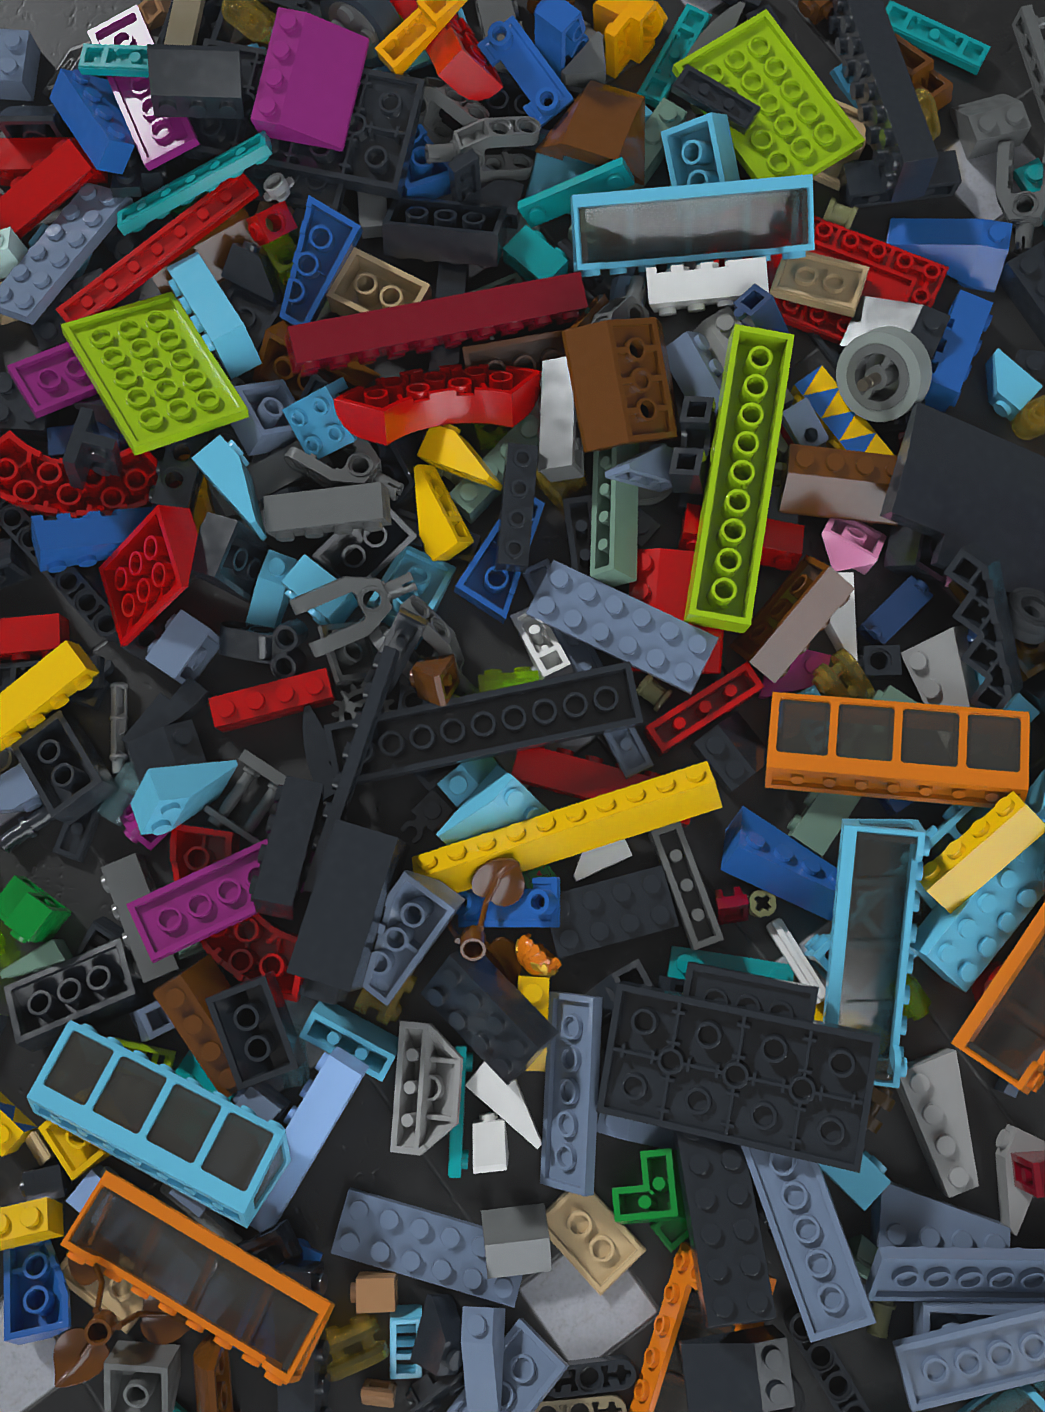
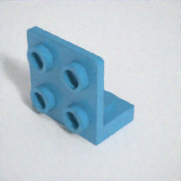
[282,377,357,460]

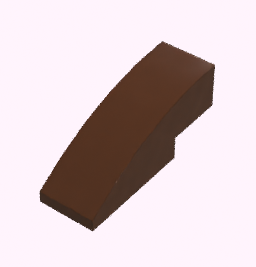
[895,33,953,116]

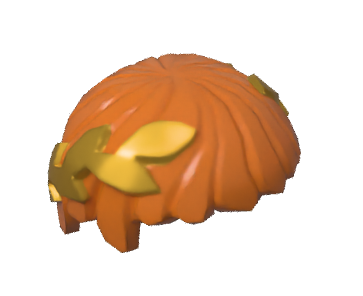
[515,933,562,977]

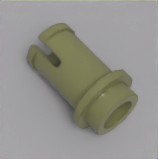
[867,1301,897,1338]

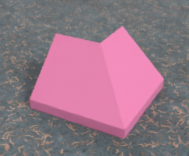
[821,518,887,575]

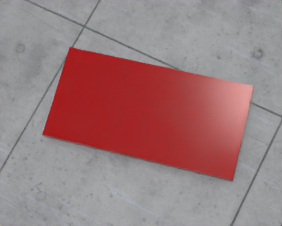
[705,197,949,345]

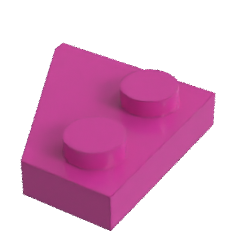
[758,650,831,699]

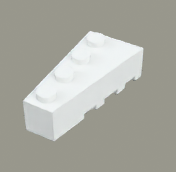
[646,257,769,316]

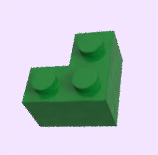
[0,875,72,943]
[612,1148,686,1224]

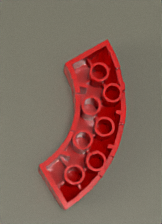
[390,0,503,101]
[333,364,542,445]
[0,430,179,518]
[170,824,303,1002]

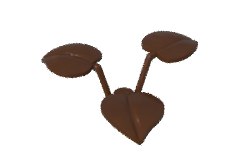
[440,858,525,986]
[53,1227,192,1388]

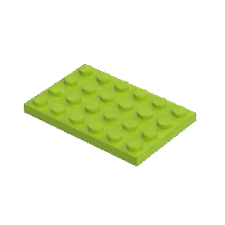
[672,9,865,203]
[61,292,249,456]

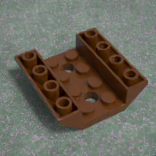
[562,317,681,453]

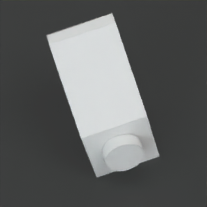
[573,839,632,882]

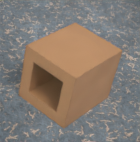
[350,1271,398,1313]

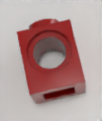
[245,201,298,246]

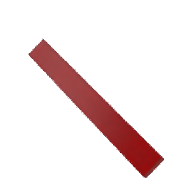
[55,173,260,323]

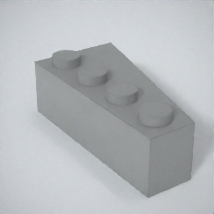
[901,625,990,764]
[896,1047,979,1198]

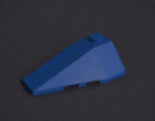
[886,218,1013,293]
[3,1202,71,1345]

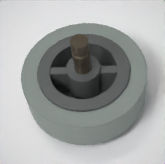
[836,326,932,422]

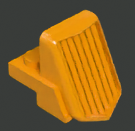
[593,0,668,79]

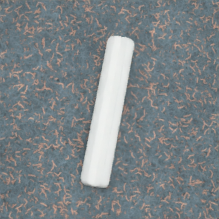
[766,918,826,1004]

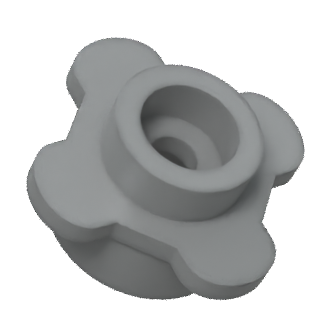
[263,173,294,202]

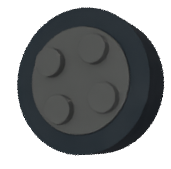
[320,0,402,68]

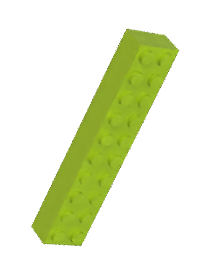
[684,324,794,634]

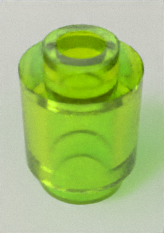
[887,974,932,1021]

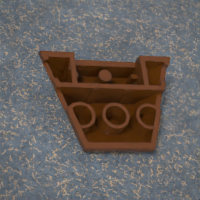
[535,80,645,186]
[193,1308,241,1412]

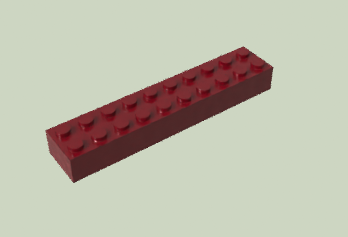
[284,271,588,377]

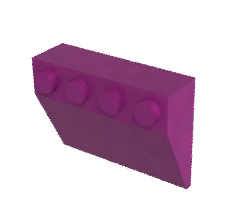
[250,7,370,151]

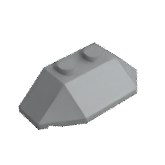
[390,1021,463,1156]

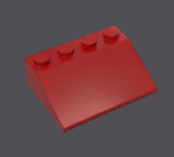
[99,505,198,647]
[623,548,724,674]

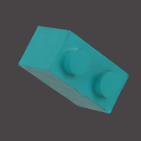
[503,225,568,281]

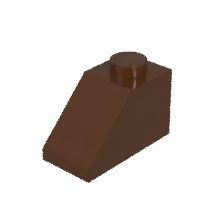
[410,654,460,706]

